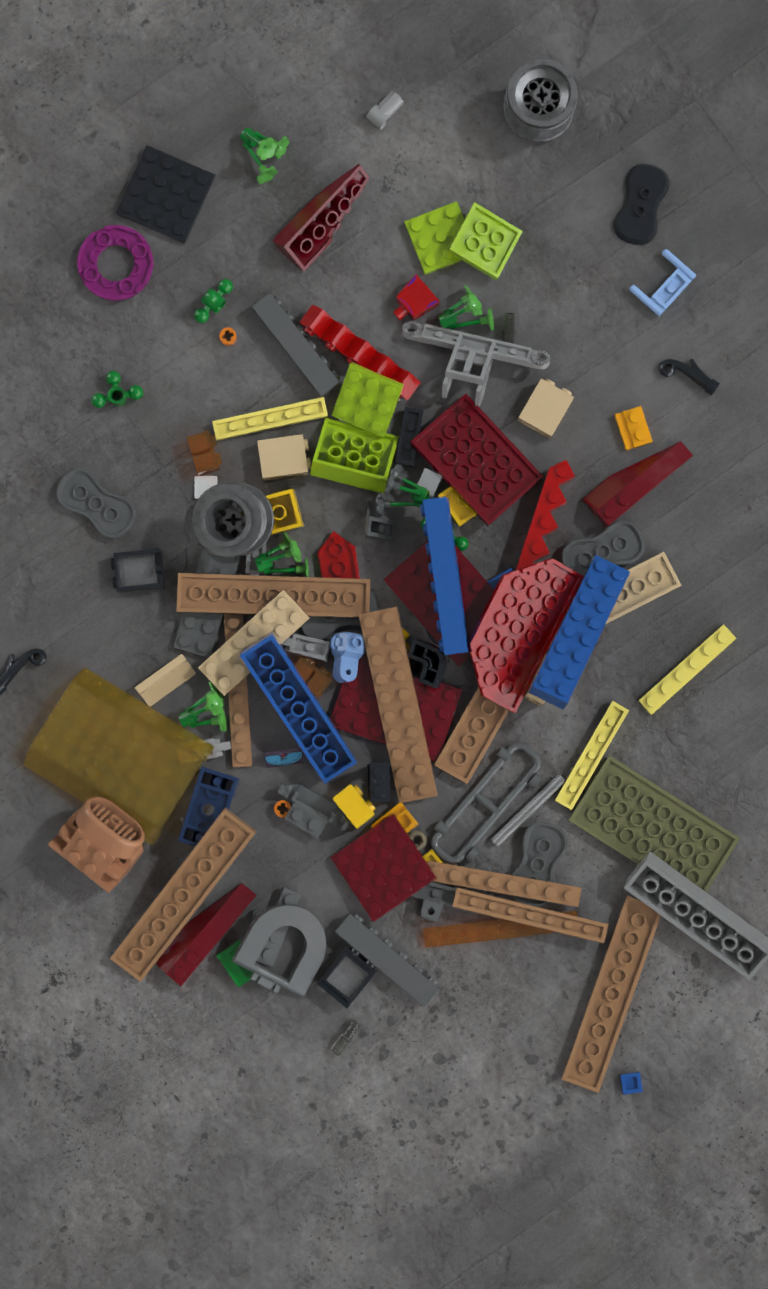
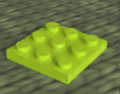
[404,201,464,275]
[448,202,523,280]
[332,363,404,438]

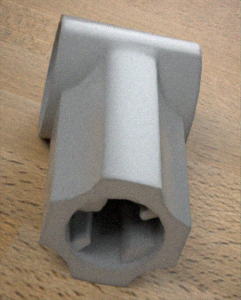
[366,91,404,130]

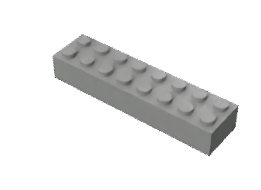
[624,851,768,980]

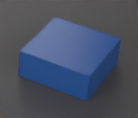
[620,1072,643,1095]

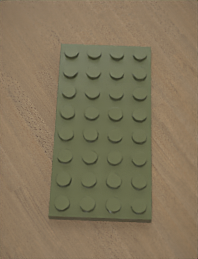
[568,755,740,893]

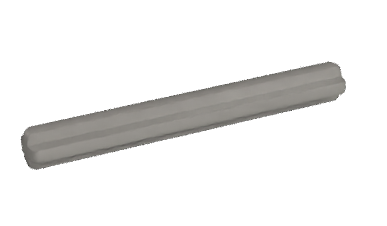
[491,775,565,846]

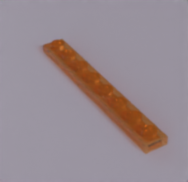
[423,911,578,948]

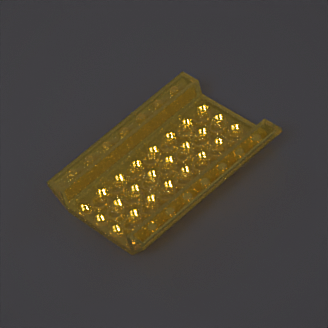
[23,668,214,846]

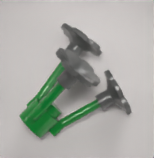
[376,464,430,516]

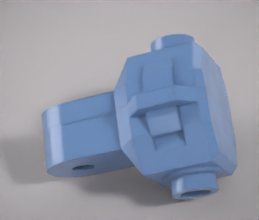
[330,632,366,683]

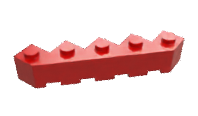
[299,304,421,401]
[516,460,575,570]

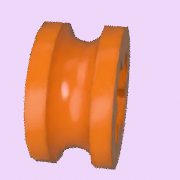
[219,327,237,346]
[274,800,291,817]

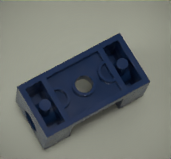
[178,766,240,846]

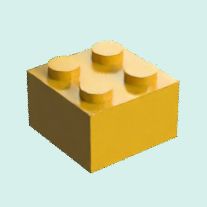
[266,489,304,535]
[332,784,375,829]

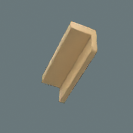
[135,654,196,707]

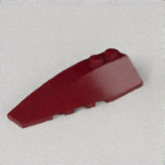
[272,164,370,272]
[582,441,693,528]
[155,883,257,986]

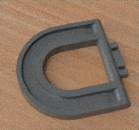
[232,904,326,998]

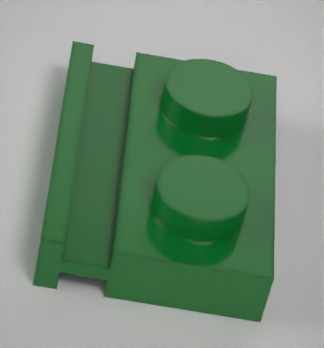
[217,940,253,988]

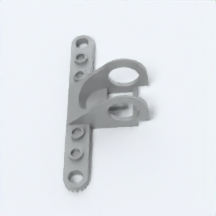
[402,321,550,406]

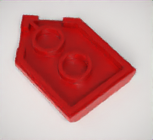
[317,531,360,579]

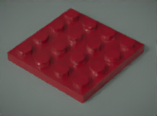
[331,814,437,922]

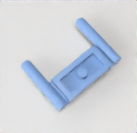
[629,249,697,317]

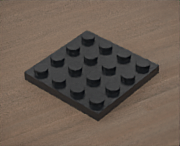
[116,145,216,244]

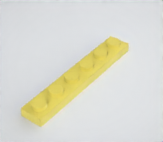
[212,397,328,441]
[638,624,737,715]
[554,701,629,810]

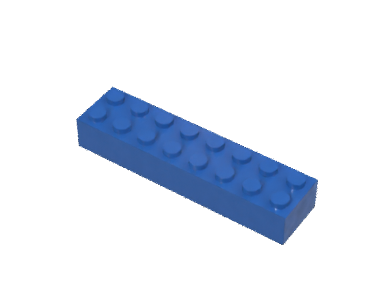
[420,497,469,655]
[528,555,630,710]
[239,632,357,784]

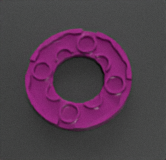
[77,225,154,301]

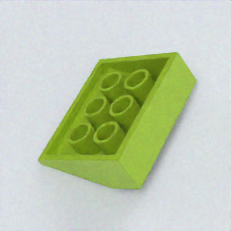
[310,418,399,494]

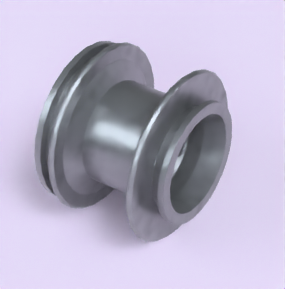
[504,59,578,142]
[192,483,274,557]

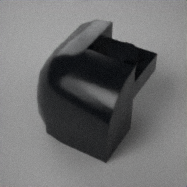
[408,638,447,688]

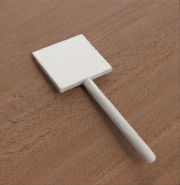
[194,476,217,499]

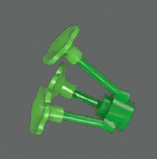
[240,127,289,184]
[439,285,495,331]
[255,532,309,577]
[179,681,227,732]

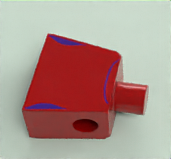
[393,274,440,321]

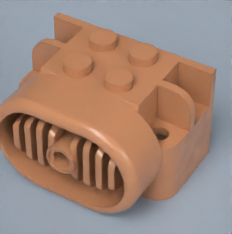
[48,797,145,893]

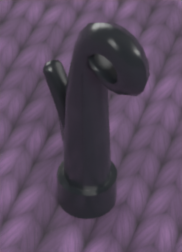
[659,359,720,396]
[0,648,47,695]

